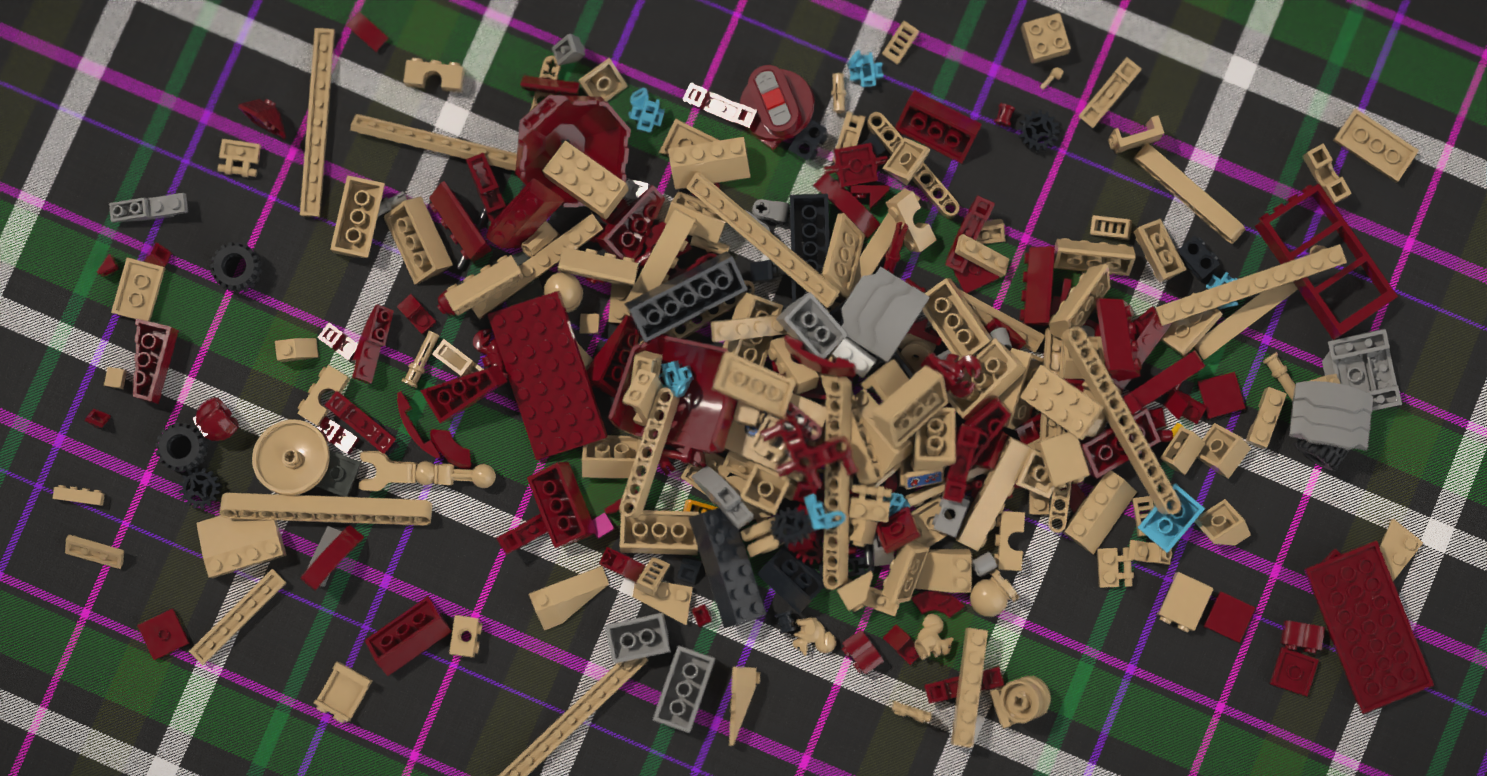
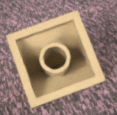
[579,58,627,101]
[883,137,930,185]
[1016,449,1054,498]

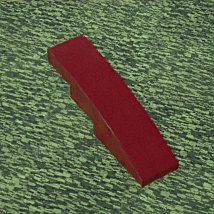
[466,152,506,223]

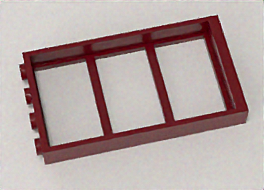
[1255,183,1398,340]

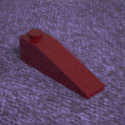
[238,99,286,140]
[595,185,665,260]
[587,315,639,397]

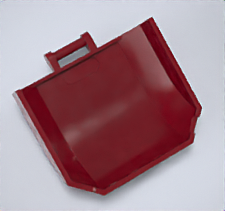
[609,335,738,464]

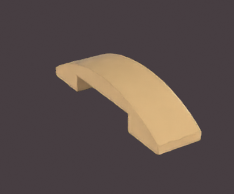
[1078,57,1141,128]

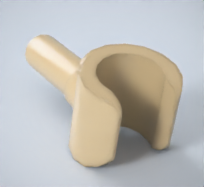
[1040,68,1064,90]

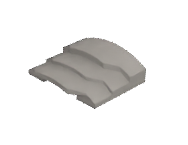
[841,267,930,363]
[1322,329,1402,411]
[1289,381,1373,450]

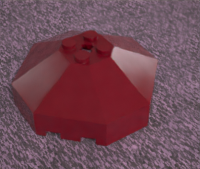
[515,95,631,207]

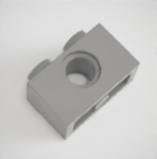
[932,496,970,538]

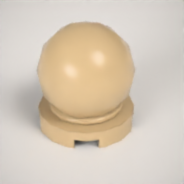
[544,272,583,313]
[970,568,1020,617]

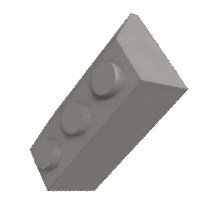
[776,292,848,358]
[605,612,670,664]

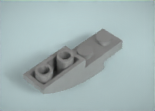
[109,193,188,222]
[691,466,753,529]

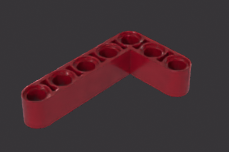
[1122,350,1206,415]

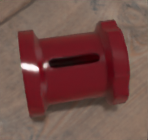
[994,104,1015,127]

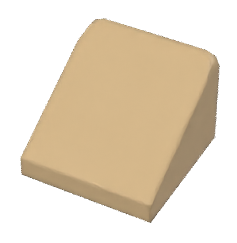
[580,314,600,334]
[104,367,127,389]

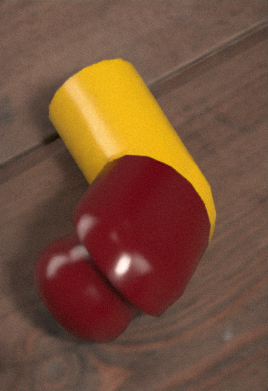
[1157,423,1184,442]

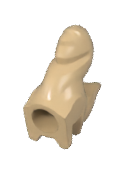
[914,614,953,660]
[793,617,836,656]

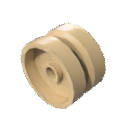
[740,517,785,557]
[1000,676,1050,723]

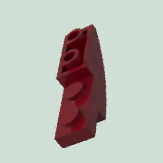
[352,304,394,384]

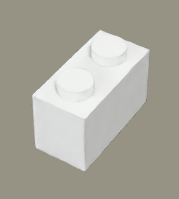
[832,337,876,378]

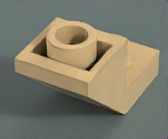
[1128,540,1172,565]

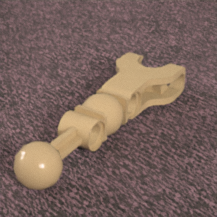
[359,451,496,491]

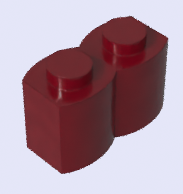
[1280,620,1325,653]
[841,630,884,675]

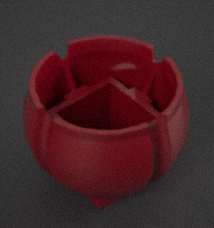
[193,396,240,441]

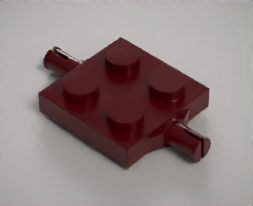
[823,143,888,188]

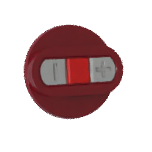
[740,65,814,141]

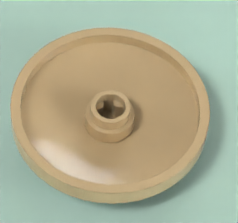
[252,420,330,496]

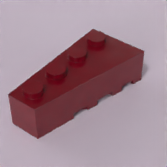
[133,318,179,404]
[955,396,1011,468]

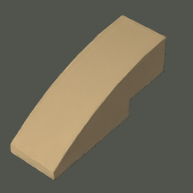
[432,339,483,377]

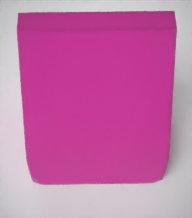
[592,513,615,539]

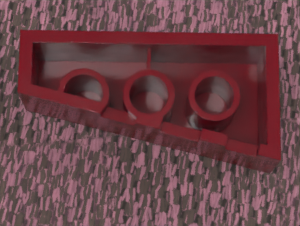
[420,365,507,423]

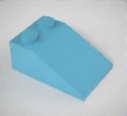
[1137,484,1205,553]

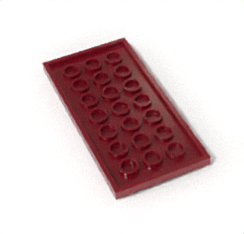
[488,291,608,460]
[1304,541,1434,714]

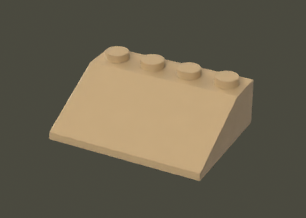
[196,515,287,578]

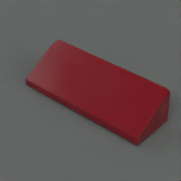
[520,76,580,96]

